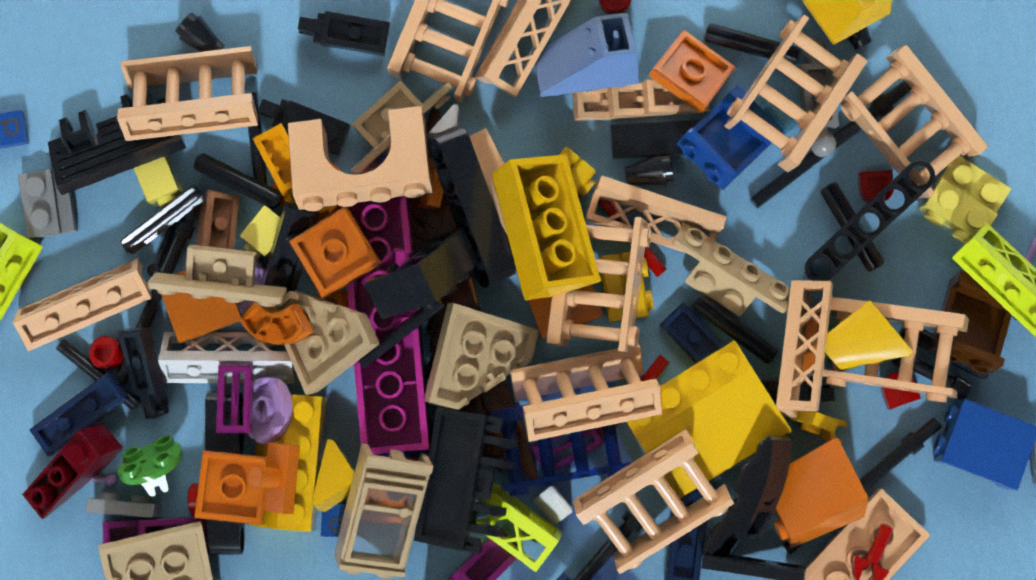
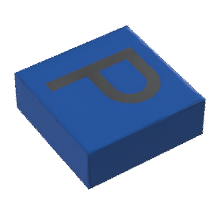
[0,110,29,149]
[321,503,347,537]

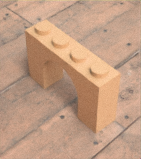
[288,106,433,211]

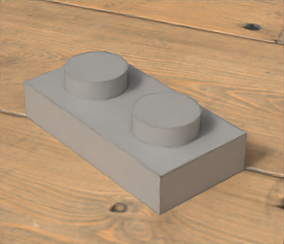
[86,492,161,518]

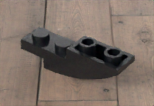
[703,436,792,555]

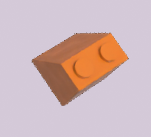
[773,437,868,548]

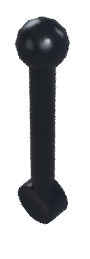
[147,219,181,276]

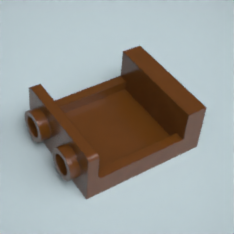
[930,270,1012,374]

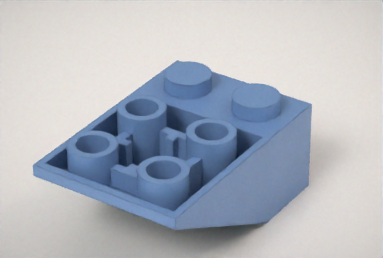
[535,12,639,97]

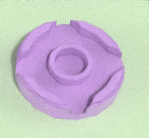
[241,376,293,444]

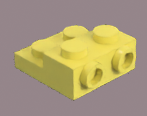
[919,155,1011,244]

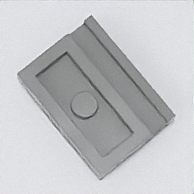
[18,169,78,240]

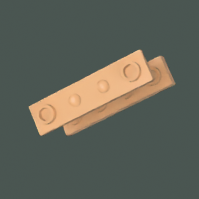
[387,0,509,103]
[724,15,868,172]
[840,45,989,199]
[117,46,258,141]
[546,217,652,354]
[822,297,969,403]
[510,344,662,442]
[573,429,734,574]

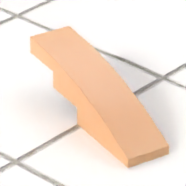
[572,80,710,121]

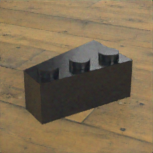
[364,227,480,319]

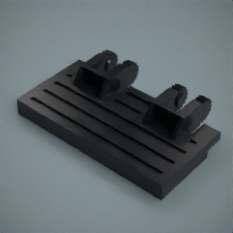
[48,88,186,195]
[414,407,518,554]

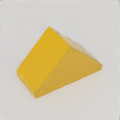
[311,439,355,512]

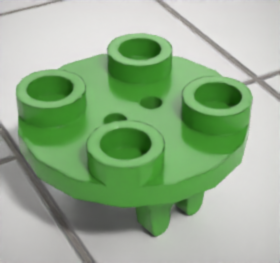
[117,435,184,497]

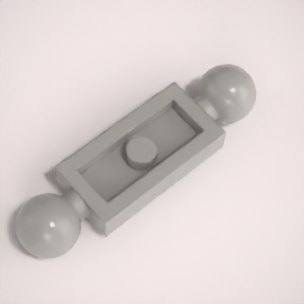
[798,36,839,157]

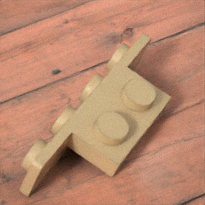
[350,80,453,175]
[672,222,790,317]
[148,244,287,307]

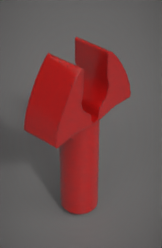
[851,524,893,580]

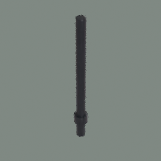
[750,81,911,209]
[115,202,203,384]
[782,417,942,555]

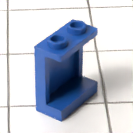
[677,84,784,190]
[933,399,1036,491]

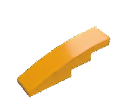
[252,123,331,224]

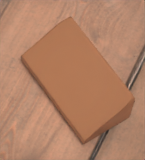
[196,189,240,249]

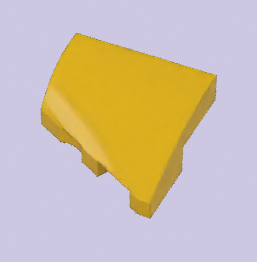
[825,300,914,371]

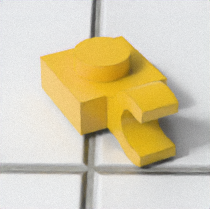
[789,410,847,444]

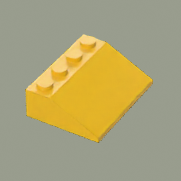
[627,340,792,499]

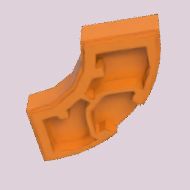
[240,301,314,345]

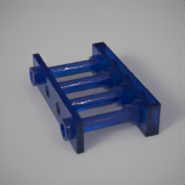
[487,404,632,496]

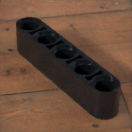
[427,125,516,288]
[804,161,935,281]
[205,391,245,555]

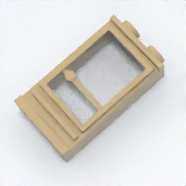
[334,443,434,579]

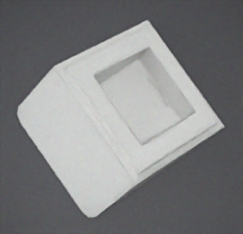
[426,104,459,139]
[534,485,573,524]

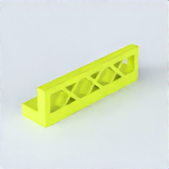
[952,222,1036,337]
[0,223,43,321]
[476,481,563,572]

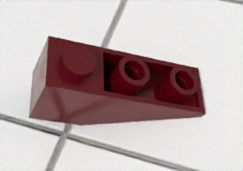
[22,423,123,519]

